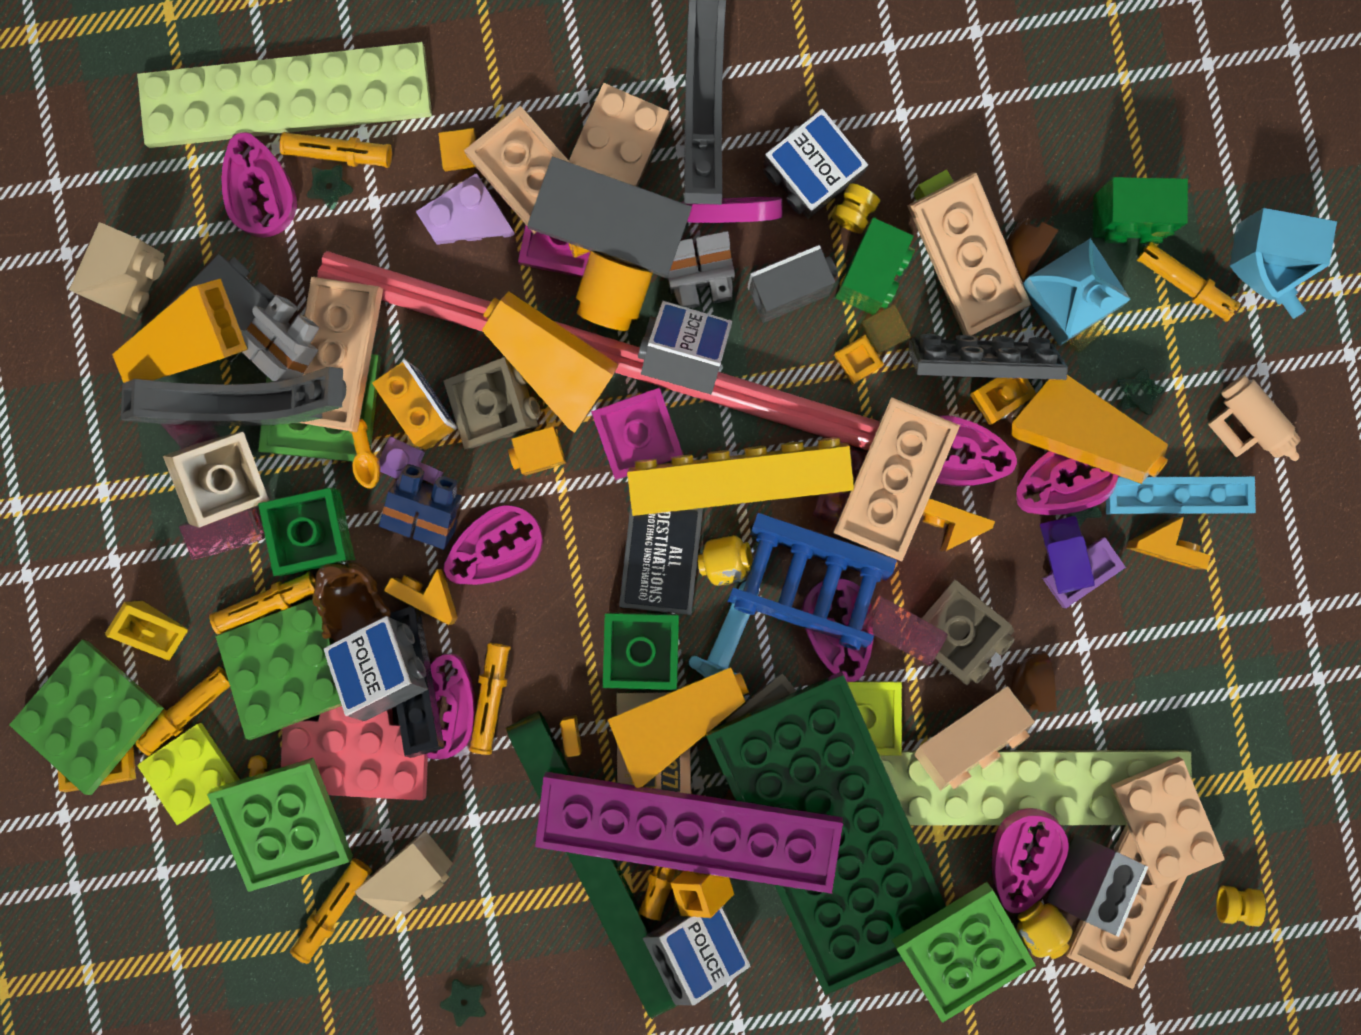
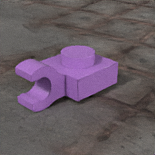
[379,437,443,484]

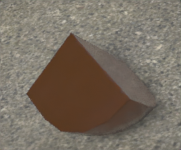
[1006,218,1058,284]
[1011,651,1057,712]

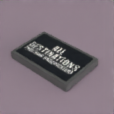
[619,505,703,615]

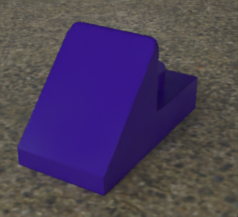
[1040,515,1095,594]

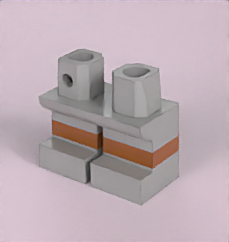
[667,231,735,309]
[240,295,319,382]

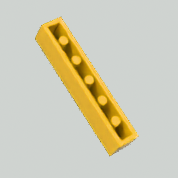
[627,437,854,516]

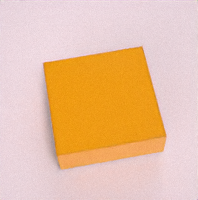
[438,128,477,171]
[834,334,884,385]
[560,715,582,757]

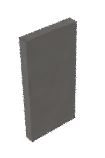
[527,156,692,278]
[908,334,1068,380]

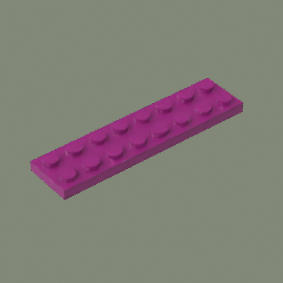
[535,772,843,894]

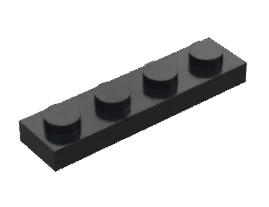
[390,606,445,758]

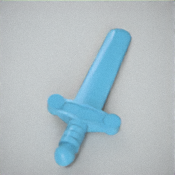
[688,581,759,678]

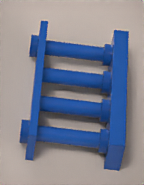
[728,513,897,650]

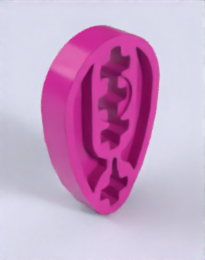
[221,132,297,238]
[680,197,782,223]
[935,416,1017,487]
[1016,451,1119,515]
[444,506,543,585]
[802,579,874,682]
[427,653,476,759]
[992,808,1069,913]

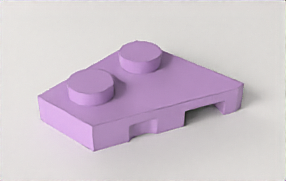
[416,173,515,244]

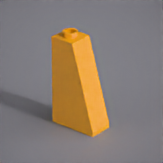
[112,278,248,383]
[482,291,619,433]
[1012,375,1168,484]
[608,667,749,788]

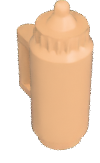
[1208,375,1301,461]

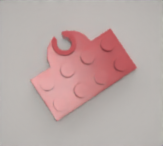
[281,706,428,801]

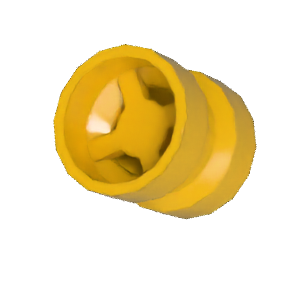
[831,183,880,234]
[1216,885,1266,927]

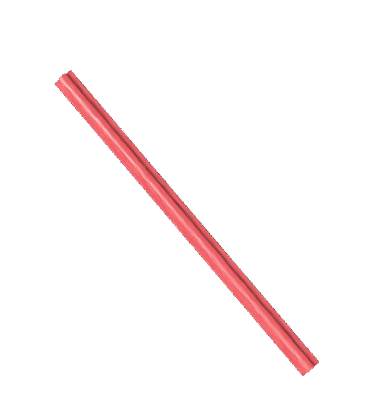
[317,251,880,451]

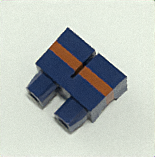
[379,464,462,550]

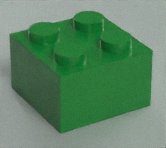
[1093,177,1188,244]
[835,218,915,315]
[258,488,355,576]
[603,612,679,690]

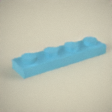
[1106,477,1256,514]

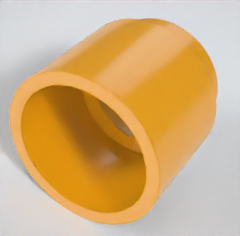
[576,251,653,331]

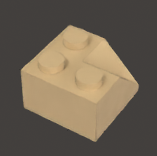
[69,222,165,320]
[163,431,269,528]
[355,830,453,918]

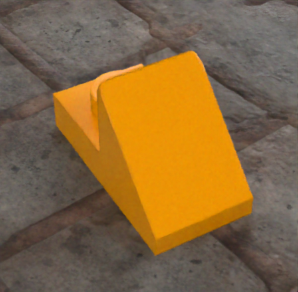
[970,378,1037,424]
[922,499,995,551]
[1126,517,1211,570]
[384,569,458,625]

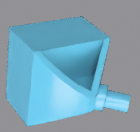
[1229,208,1337,319]
[1023,238,1131,346]

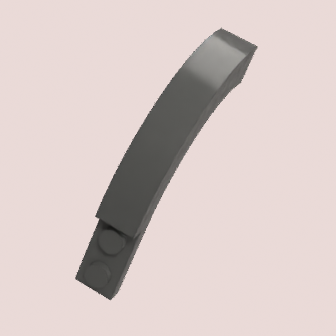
[684,0,726,205]
[121,367,346,426]

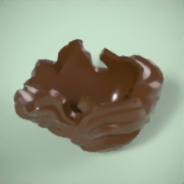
[313,562,391,642]

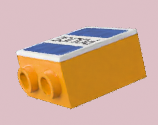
[372,360,458,450]

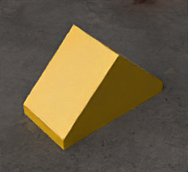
[105,601,188,661]

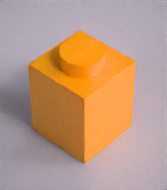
[508,426,566,476]
[671,871,734,918]

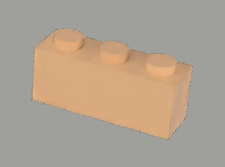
[914,686,1035,791]

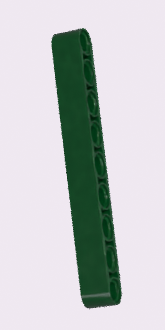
[506,710,679,1019]

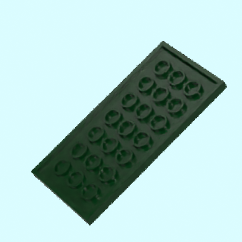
[706,671,946,996]

